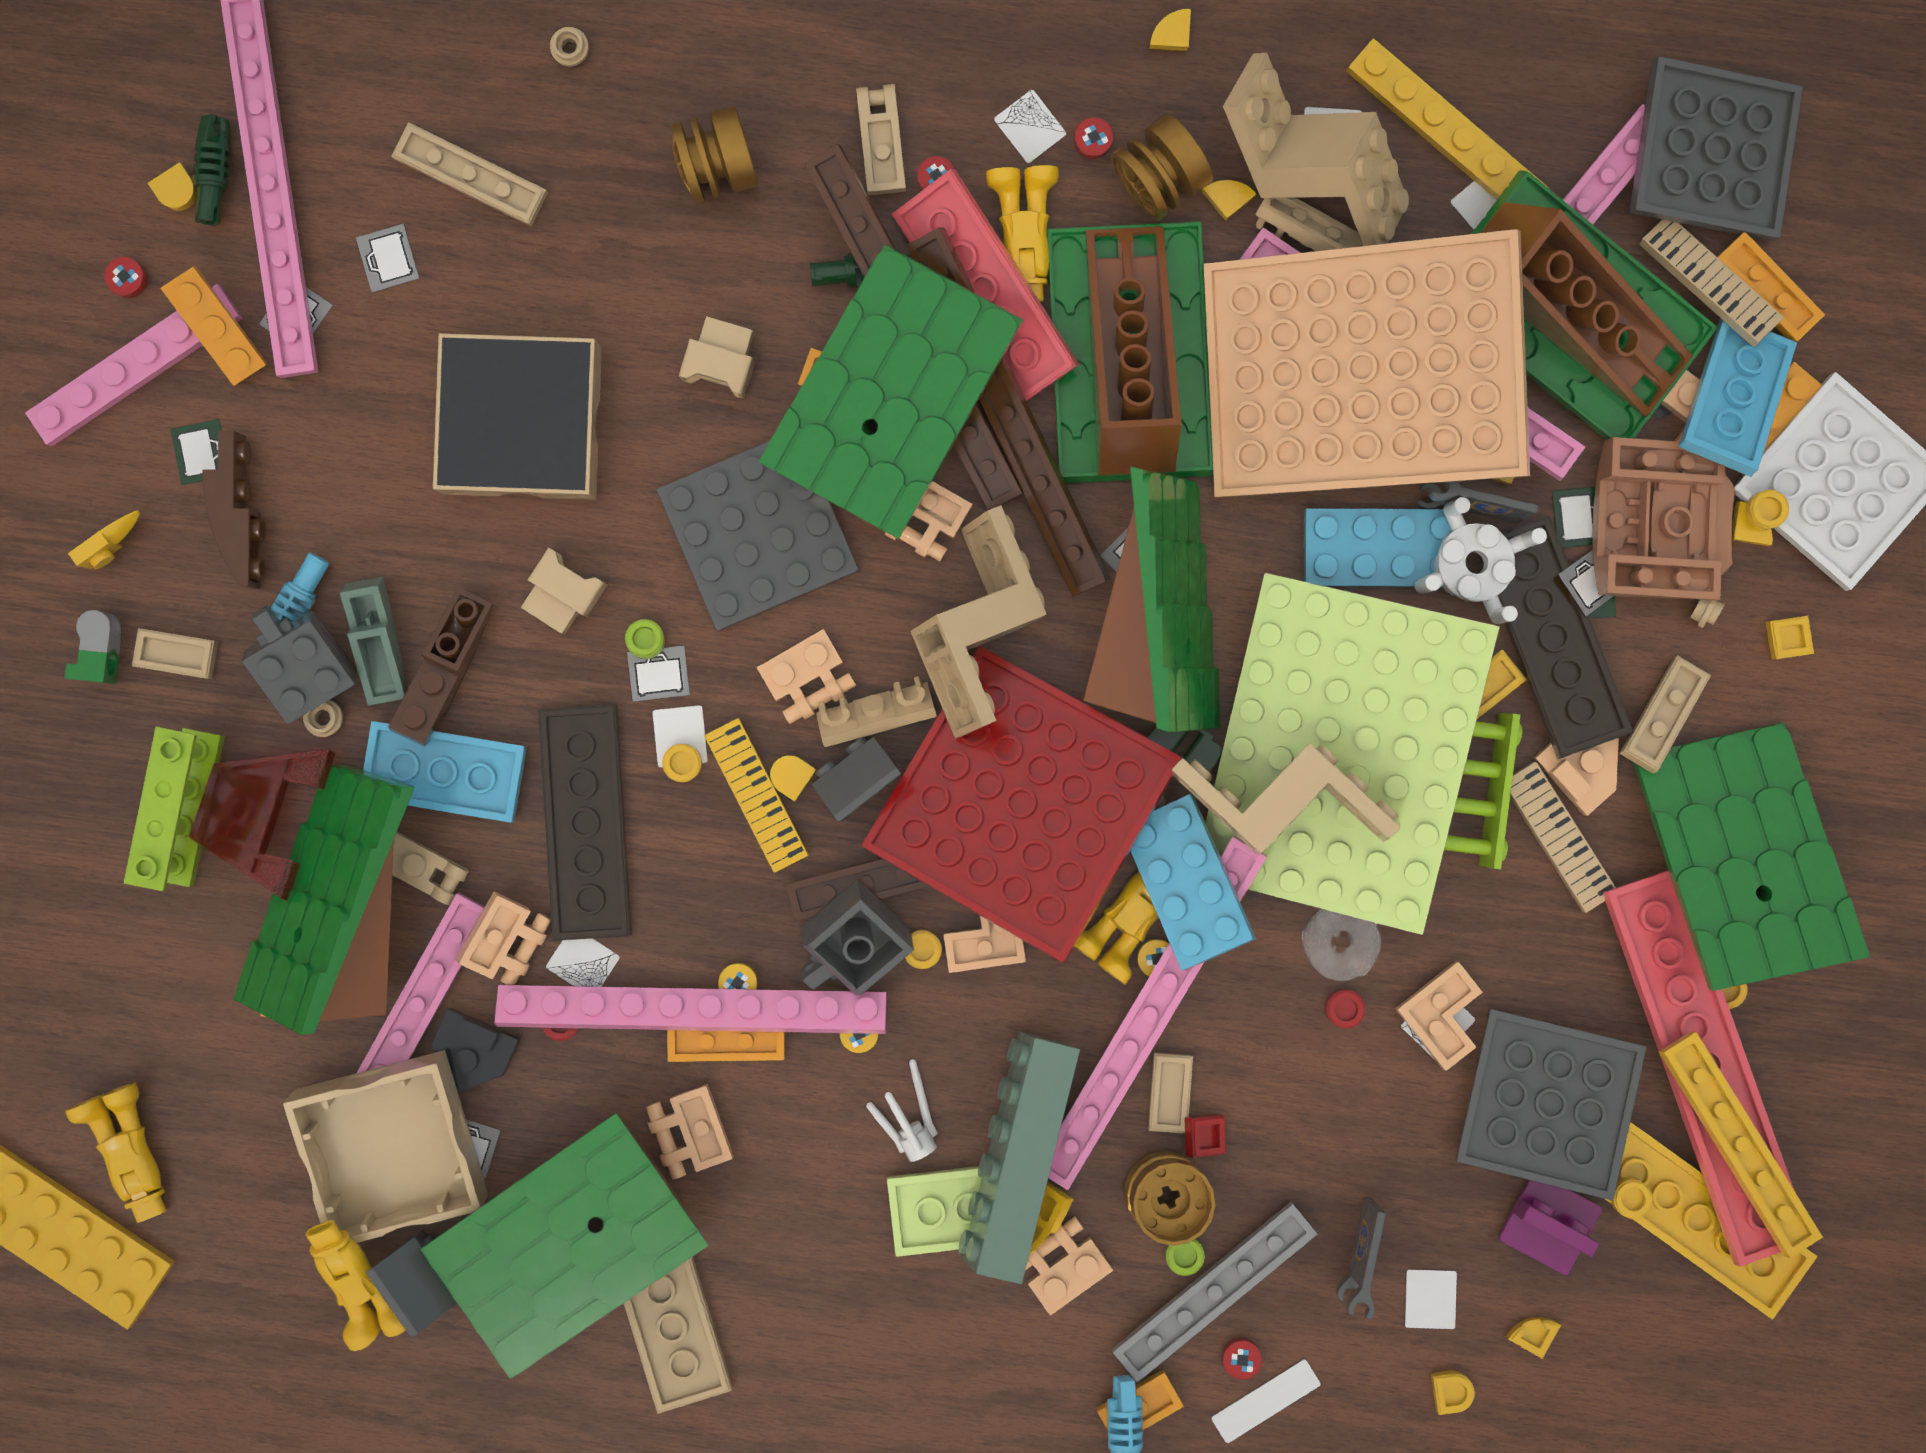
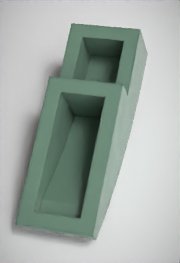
[340,576,406,706]

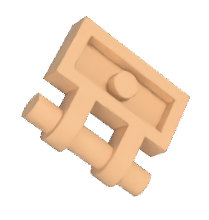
[885,481,973,562]
[757,629,856,724]
[456,891,551,985]
[646,1084,734,1180]
[1025,1216,1113,1316]

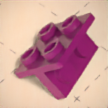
[1498,1180,1602,1275]

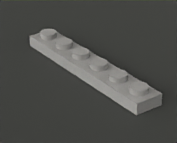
[1112,1201,1317,1383]

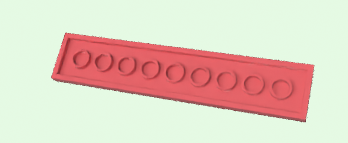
[1603,870,1794,1267]

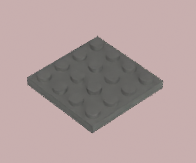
[1629,56,1803,241]
[656,441,859,632]
[1455,1009,1647,1201]

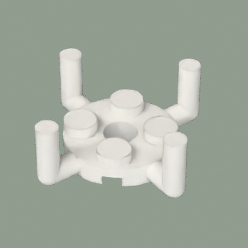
[1415,497,1547,624]

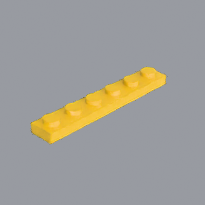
[1346,38,1549,200]
[1659,1031,1823,1258]

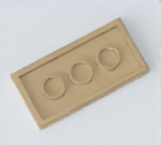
[623,1257,733,1414]

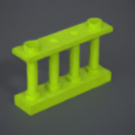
[1444,713,1522,870]
[123,727,225,891]

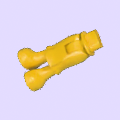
[986,165,1059,303]
[1075,871,1159,985]
[65,1082,167,1223]
[305,1220,406,1351]

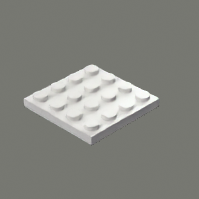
[1733,372,1926,591]

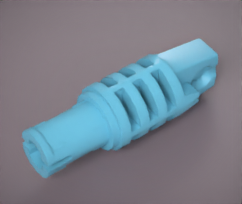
[271,552,330,622]
[1107,1375,1143,1453]

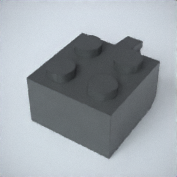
[242,604,357,724]
[801,879,914,995]

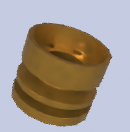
[671,105,759,204]
[1111,114,1213,221]
[1123,1150,1216,1246]

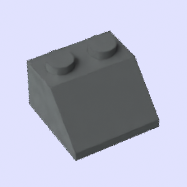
[812,737,903,822]
[366,1229,457,1338]

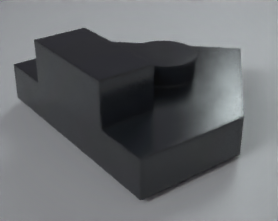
[432,1008,521,1093]

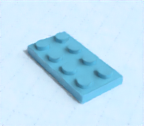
[1678,319,1797,477]
[1304,508,1452,588]
[363,721,527,823]
[1130,794,1256,971]

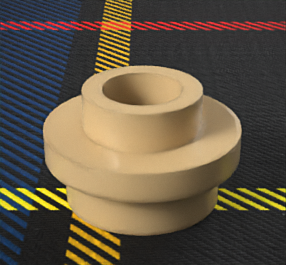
[550,27,589,67]
[1690,600,1725,628]
[303,700,343,737]

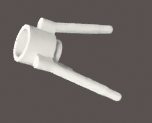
[866,1059,938,1162]

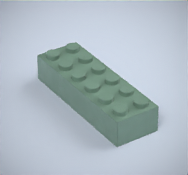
[959,1031,1080,1284]

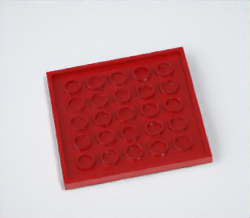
[861,646,1182,964]

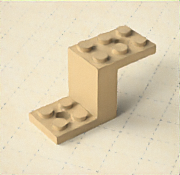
[1223,53,1409,246]
[911,505,1047,739]
[1172,743,1400,857]

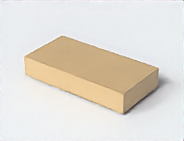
[132,628,219,679]
[1148,1052,1193,1134]

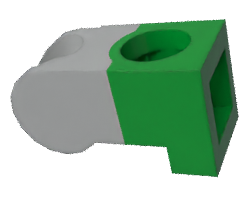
[65,610,121,684]

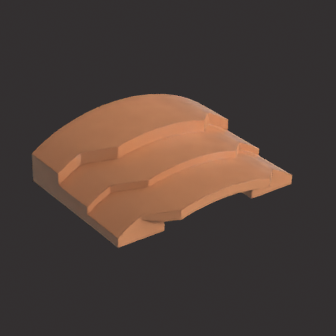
[1593,437,1735,601]

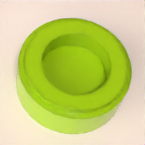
[625,619,665,659]
[1165,1239,1205,1276]

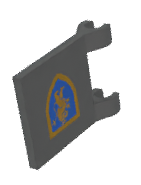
[1416,481,1539,524]
[1336,1197,1386,1319]

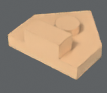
[1533,738,1619,816]

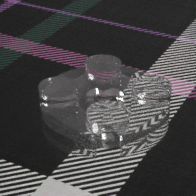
[1301,909,1381,981]

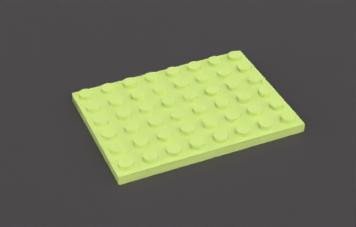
[1206,573,1500,935]

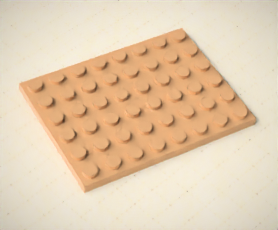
[1204,229,1530,497]

